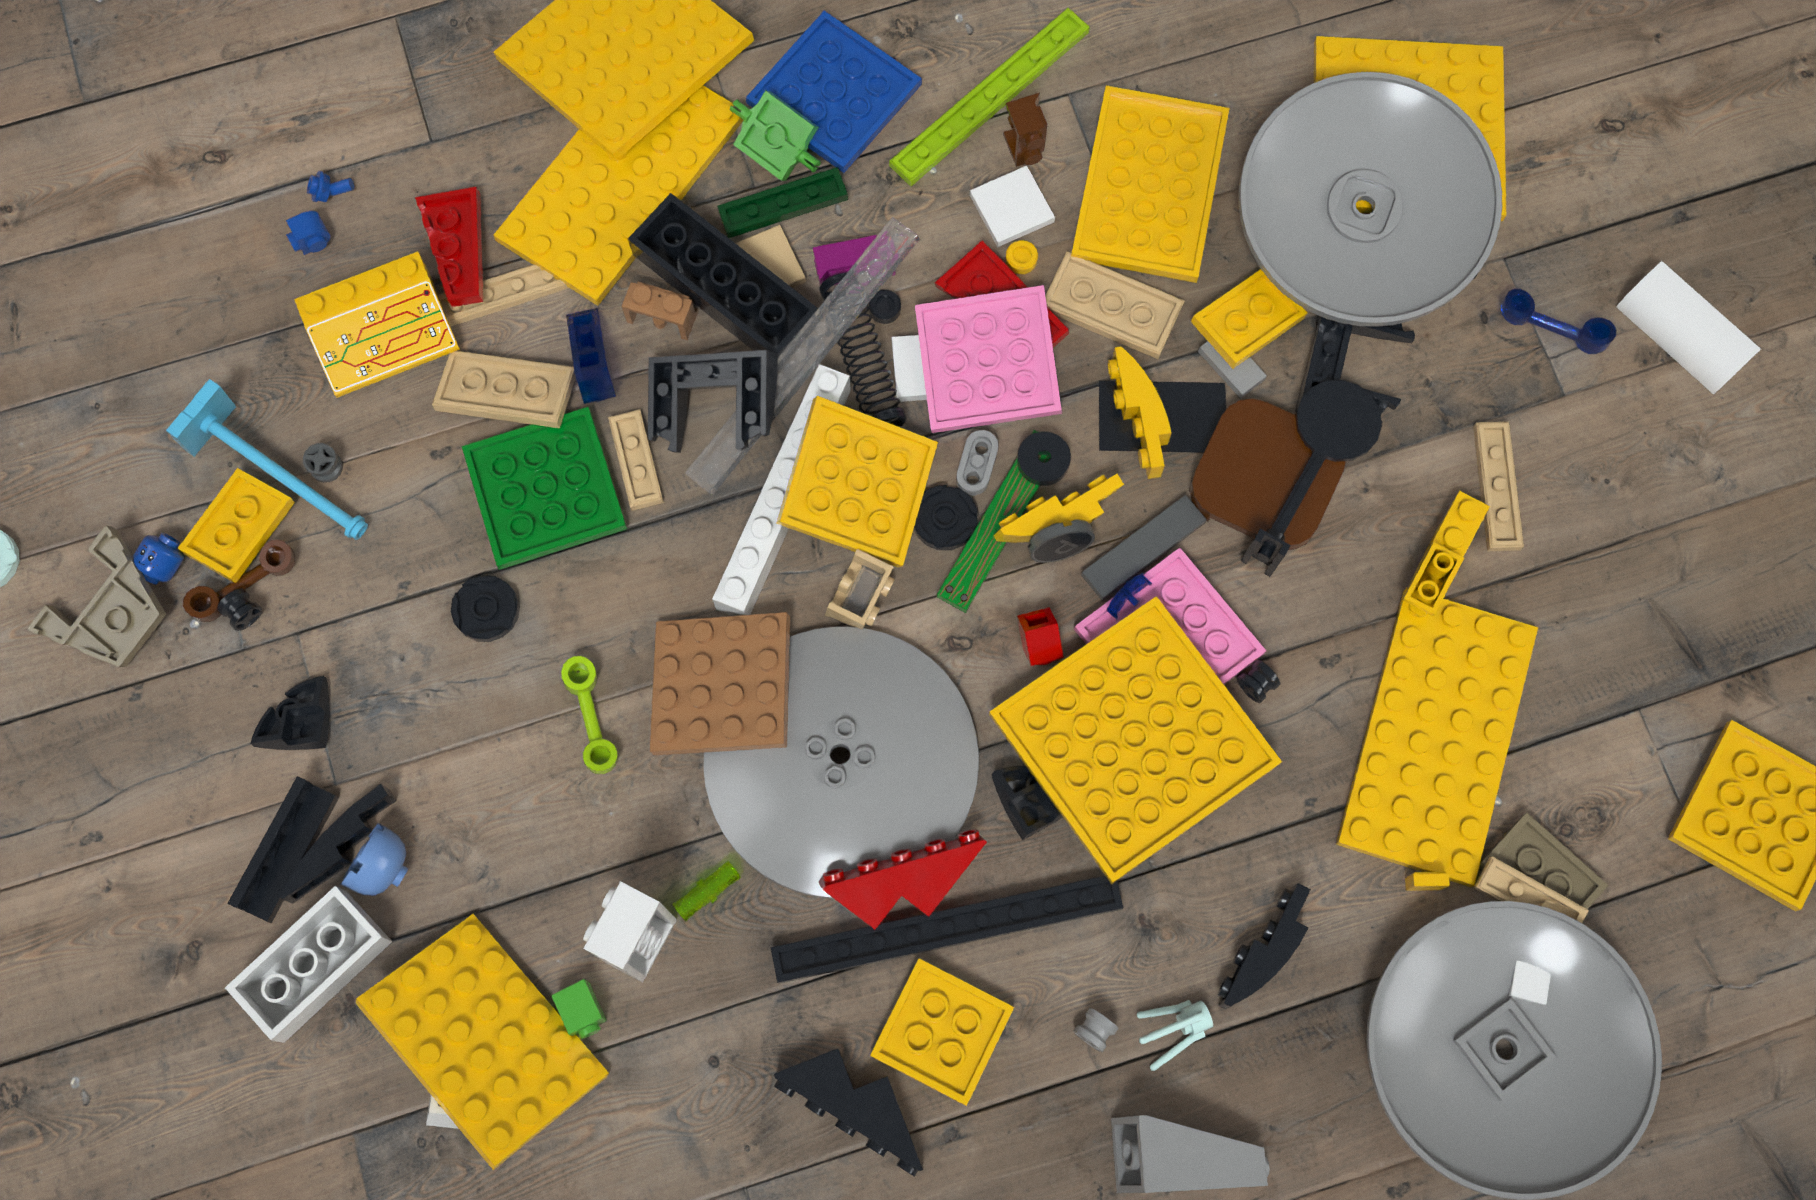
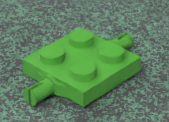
[730,90,821,181]

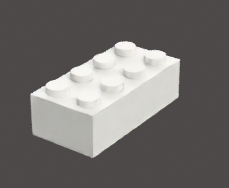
[583,881,677,983]
[225,886,392,1043]

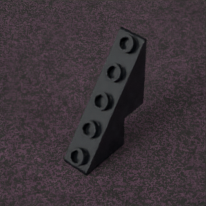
[774,1048,923,1177]

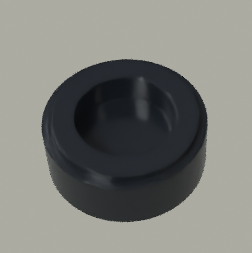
[869,290,901,324]

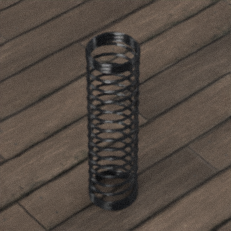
[819,272,906,427]

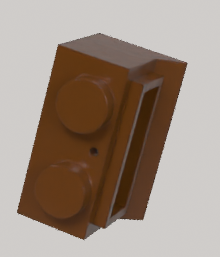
[1003,92,1048,167]

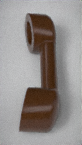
[183,539,295,622]

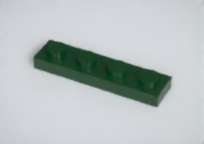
[717,167,848,238]

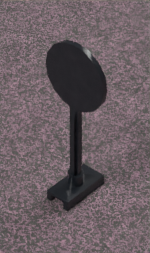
[1241,380,1382,577]

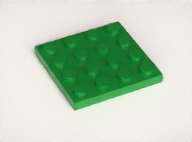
[461,407,627,570]

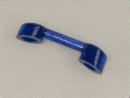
[1501,289,1617,354]

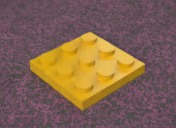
[870,959,1014,1106]

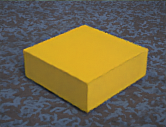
[1405,872,1450,891]

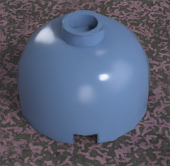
[340,823,408,896]

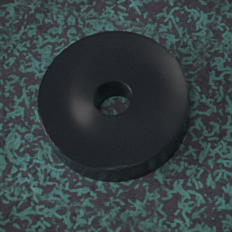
[1017,431,1071,486]

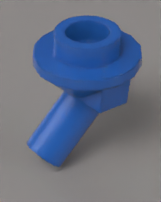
[307,170,355,202]

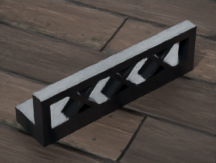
[227,776,339,923]

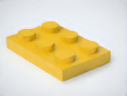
[1191,269,1308,369]
[178,468,295,584]

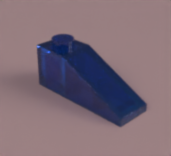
[566,308,616,404]

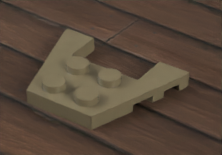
[27,526,167,667]

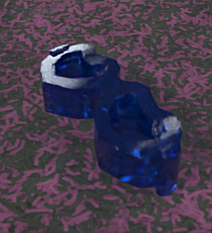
[1106,574,1153,620]

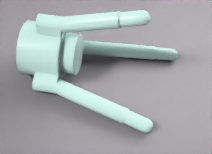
[1137,1000,1213,1071]

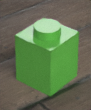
[551,979,607,1039]

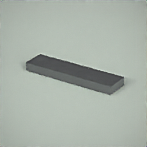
[1081,495,1207,600]

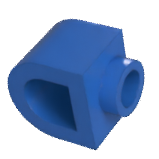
[286,211,330,255]

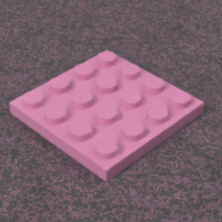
[915,285,1062,433]
[1074,548,1266,685]

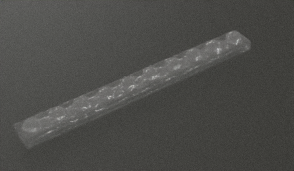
[685,217,920,496]

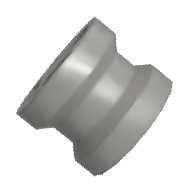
[1073,1008,1119,1052]

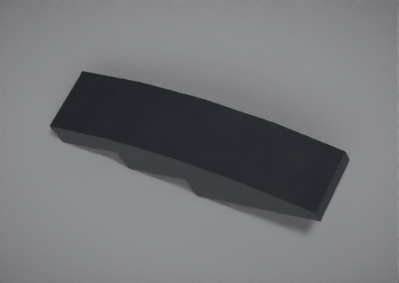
[279,784,397,904]

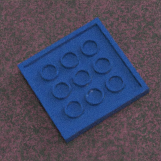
[746,11,922,173]

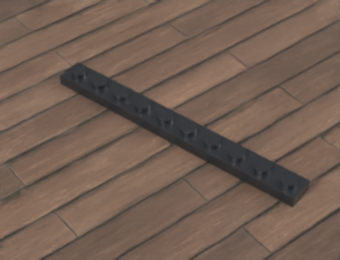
[770,876,1124,984]

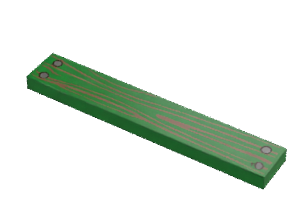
[937,430,1050,613]

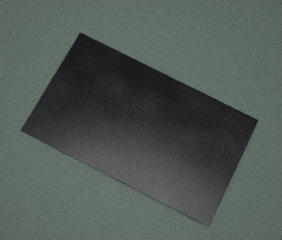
[1099,381,1226,453]

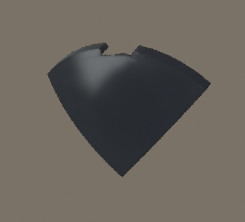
[250,676,330,750]
[991,766,1063,841]

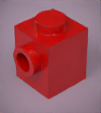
[1017,607,1064,666]

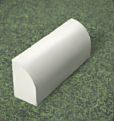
[1616,261,1761,395]

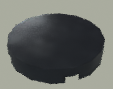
[914,485,978,550]
[451,575,520,642]

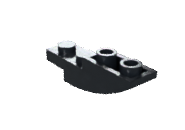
[1218,883,1311,1009]

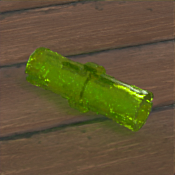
[672,860,741,922]

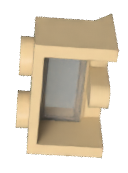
[825,549,895,630]

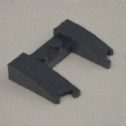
[1295,315,1415,423]
[648,350,778,453]

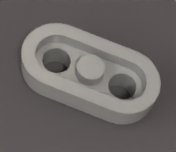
[956,430,998,496]

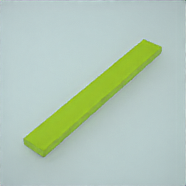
[889,8,1090,186]

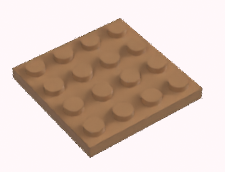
[650,612,790,755]

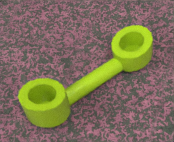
[561,656,618,774]

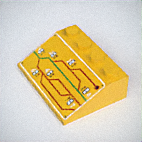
[294,251,460,398]

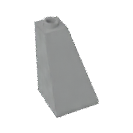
[1111,1115,1270,1193]

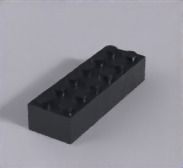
[628,193,821,371]

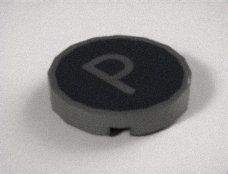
[1028,520,1095,563]

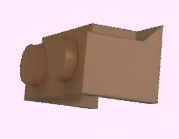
[621,282,699,340]

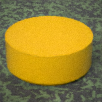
[1006,240,1038,274]

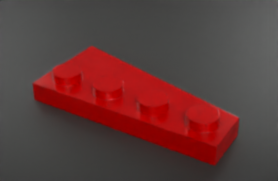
[415,187,483,307]
[935,240,1069,348]

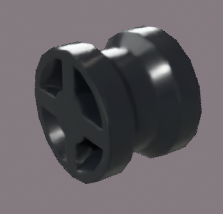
[217,588,262,631]
[1237,660,1281,703]

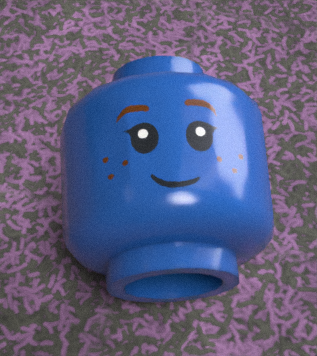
[132,533,184,585]

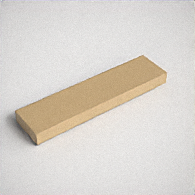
[1473,422,1524,551]

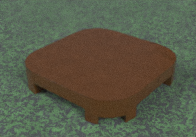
[1189,398,1346,550]

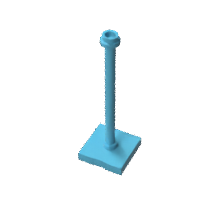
[166,379,368,540]

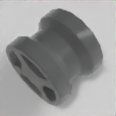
[303,443,343,483]

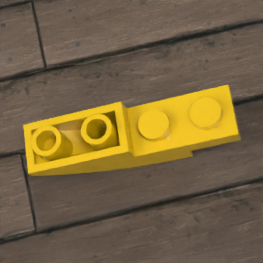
[1108,346,1172,479]
[994,474,1124,543]
[1403,491,1490,616]

